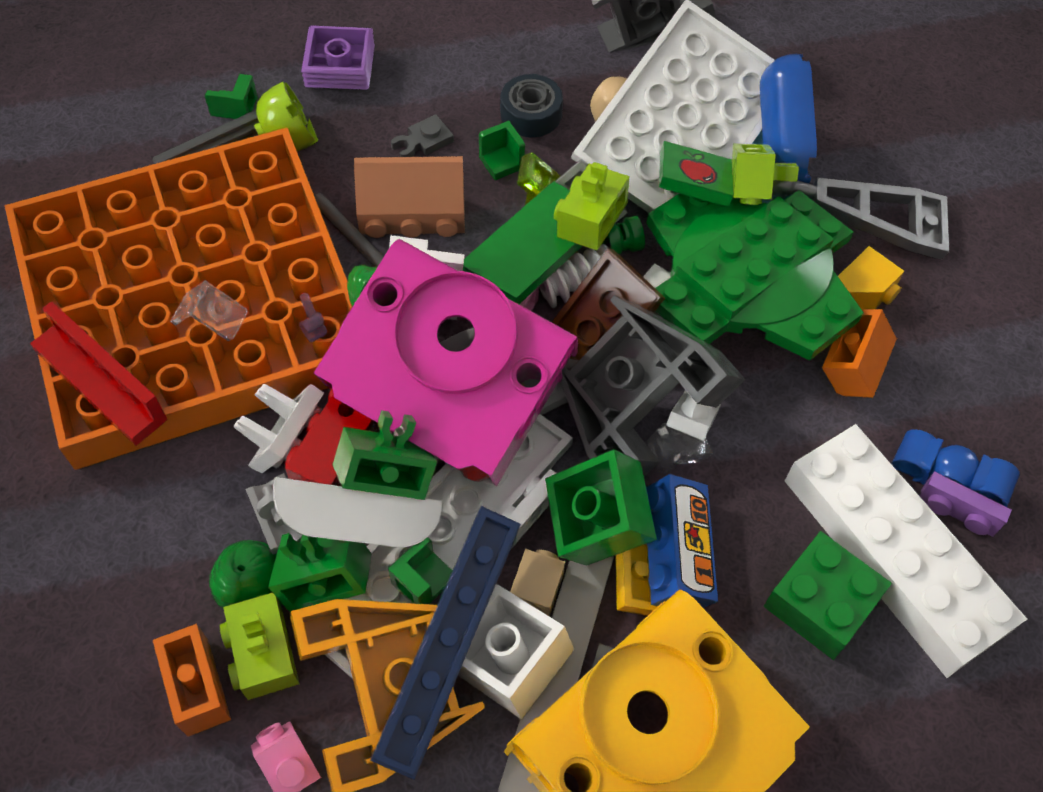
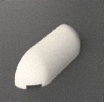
[273,477,443,547]

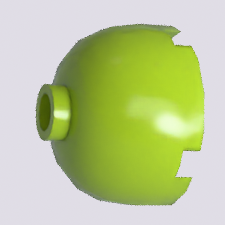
[254,81,318,151]

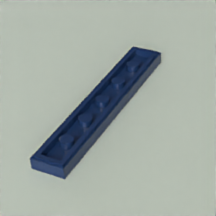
[370,506,521,780]

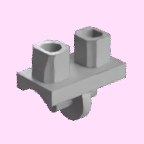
[246,473,302,555]

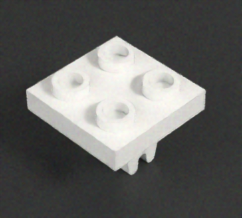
[233,384,324,473]

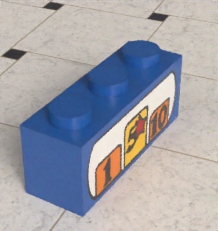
[646,474,718,608]

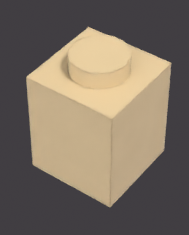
[510,549,565,617]

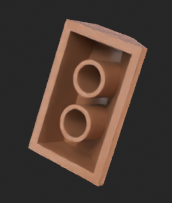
[354,156,465,238]

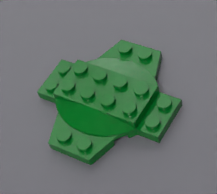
[646,190,864,361]

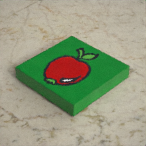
[659,141,734,206]

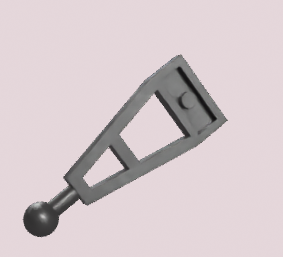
[772,178,949,260]

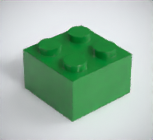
[545,449,657,566]
[763,531,892,660]

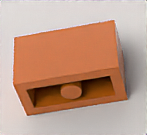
[822,309,897,398]
[153,624,231,737]

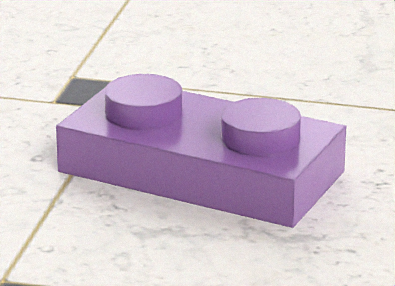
[919,471,1012,537]

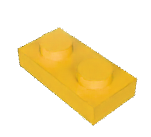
[616,544,658,616]

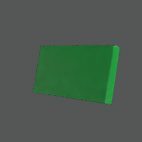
[463,181,582,304]

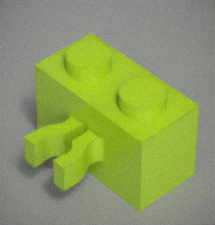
[732,143,799,205]
[554,162,630,251]
[220,593,299,700]

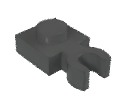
[391,114,454,157]

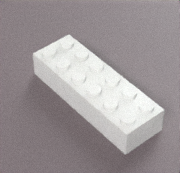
[785,424,1027,678]

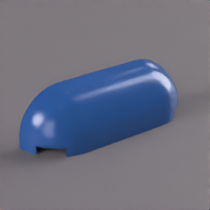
[760,54,817,184]

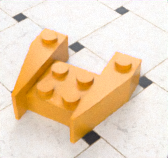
[290,599,485,792]

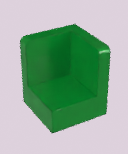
[205,74,258,119]
[479,121,525,180]
[388,537,452,604]

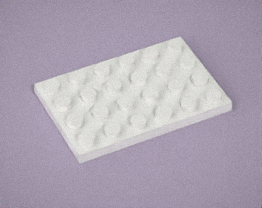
[571,0,774,213]

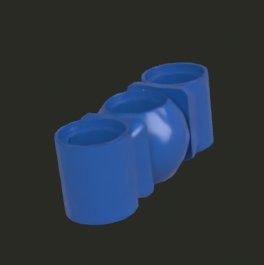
[891,430,1020,507]

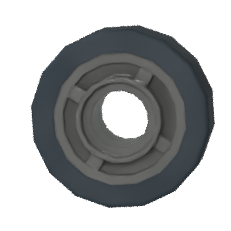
[500,74,563,137]

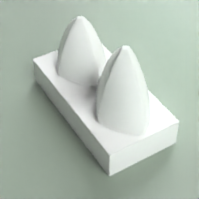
[666,390,721,441]

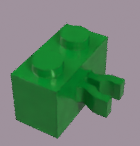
[333,410,437,500]
[268,533,372,613]

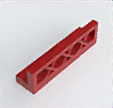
[30,301,168,446]

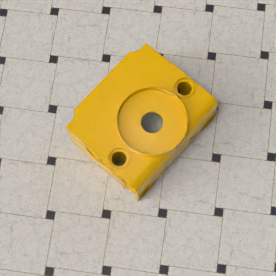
[504,590,810,792]

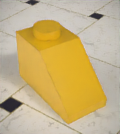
[838,246,904,309]

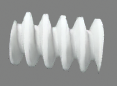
[539,244,608,308]

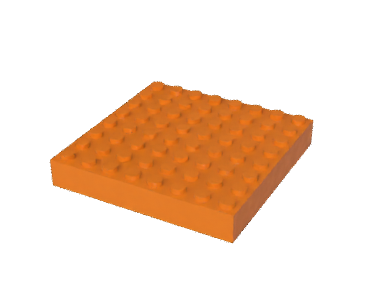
[4,128,352,470]

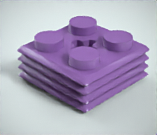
[301,26,375,90]

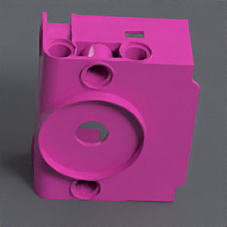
[314,239,578,486]

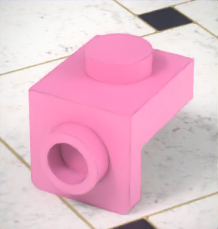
[251,722,321,792]

